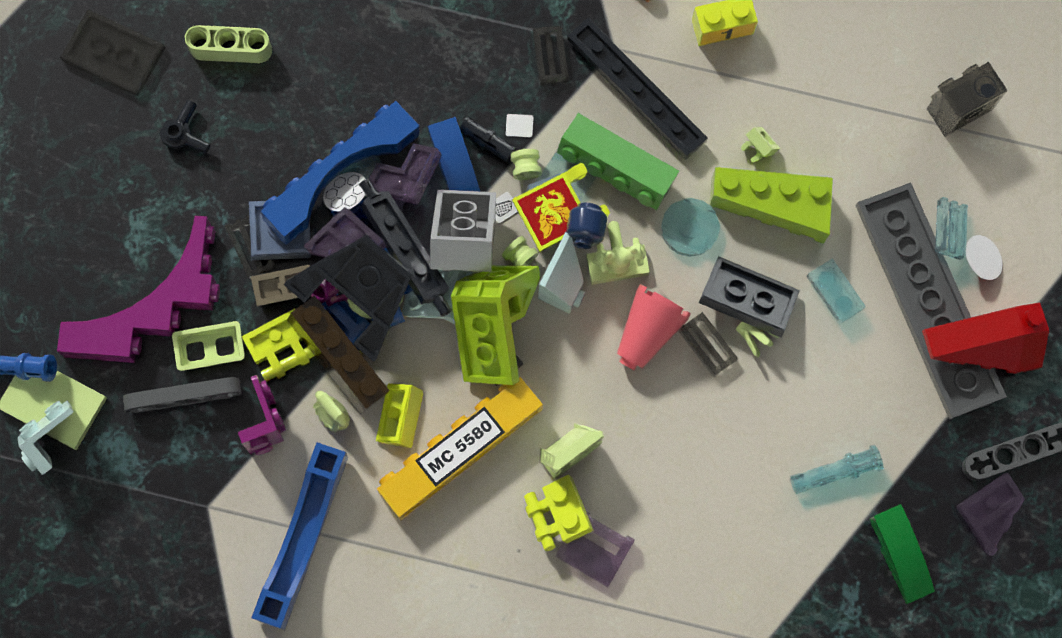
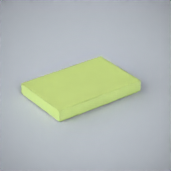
[0,371,107,450]

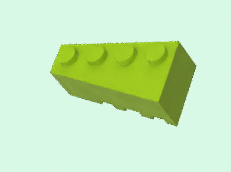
[710,167,833,244]

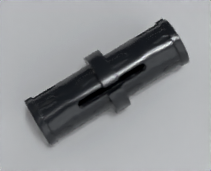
[460,116,517,163]

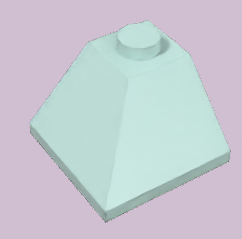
[538,232,586,314]

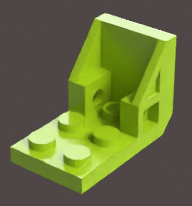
[451,265,540,385]

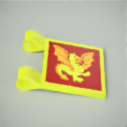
[512,163,610,252]

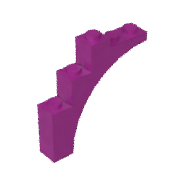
[57,216,220,363]

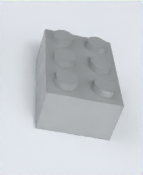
[430,190,496,273]

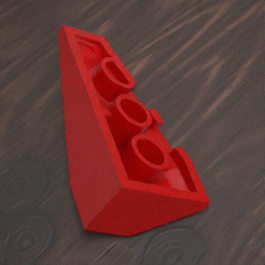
[922,302,1049,374]

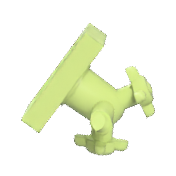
[586,221,650,285]

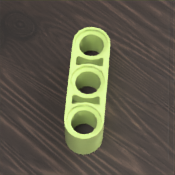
[185,25,272,63]

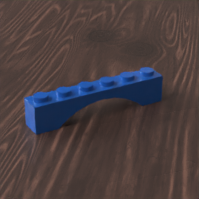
[261,101,419,245]
[251,442,349,631]

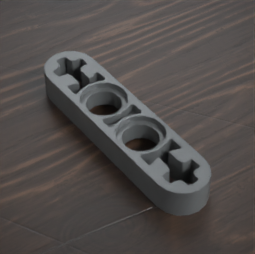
[123,377,242,413]
[962,423,1062,481]

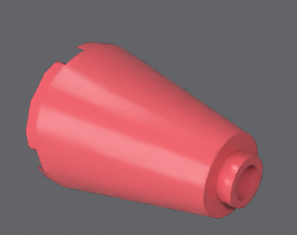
[617,284,691,371]

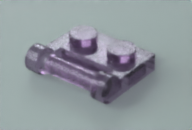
[555,511,635,588]

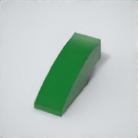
[869,504,935,604]

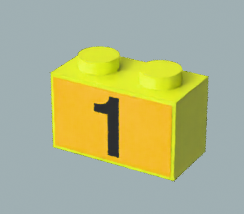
[692,0,758,46]

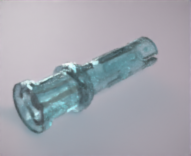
[790,444,884,494]

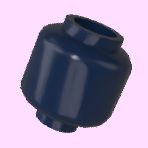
[566,202,607,249]

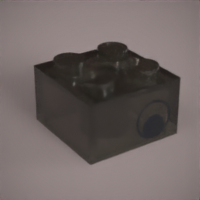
[926,62,1008,137]

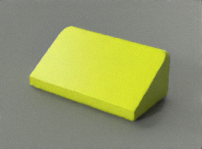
[376,383,423,448]

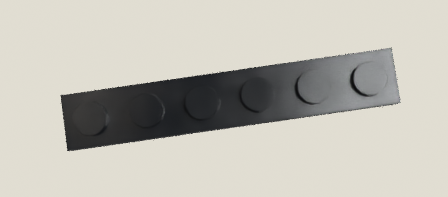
[567,18,708,160]

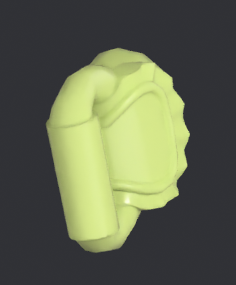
[313,391,350,433]

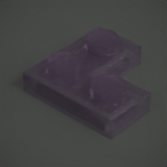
[370,143,442,205]

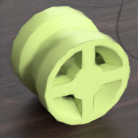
[511,149,542,180]
[502,236,539,266]

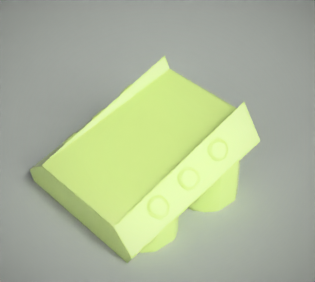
[540,423,604,479]

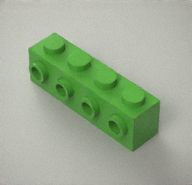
[556,113,679,210]

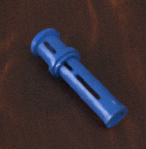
[0,353,57,382]

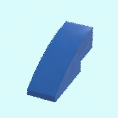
[428,117,480,192]

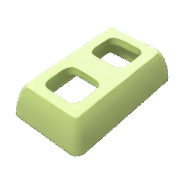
[172,321,244,371]

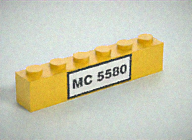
[377,377,543,521]

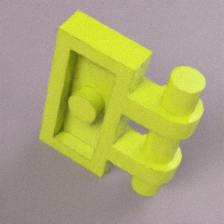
[242,309,314,382]
[524,474,594,551]

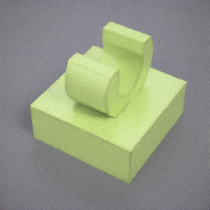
[741,127,780,162]

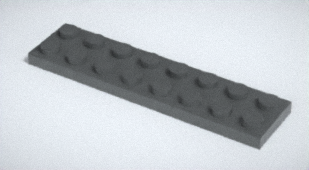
[855,182,1007,420]

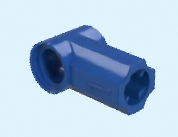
[322,294,370,351]

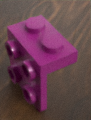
[238,375,286,455]

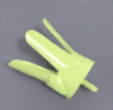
[735,322,779,357]

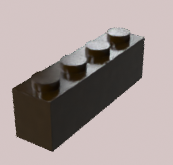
[287,295,390,414]

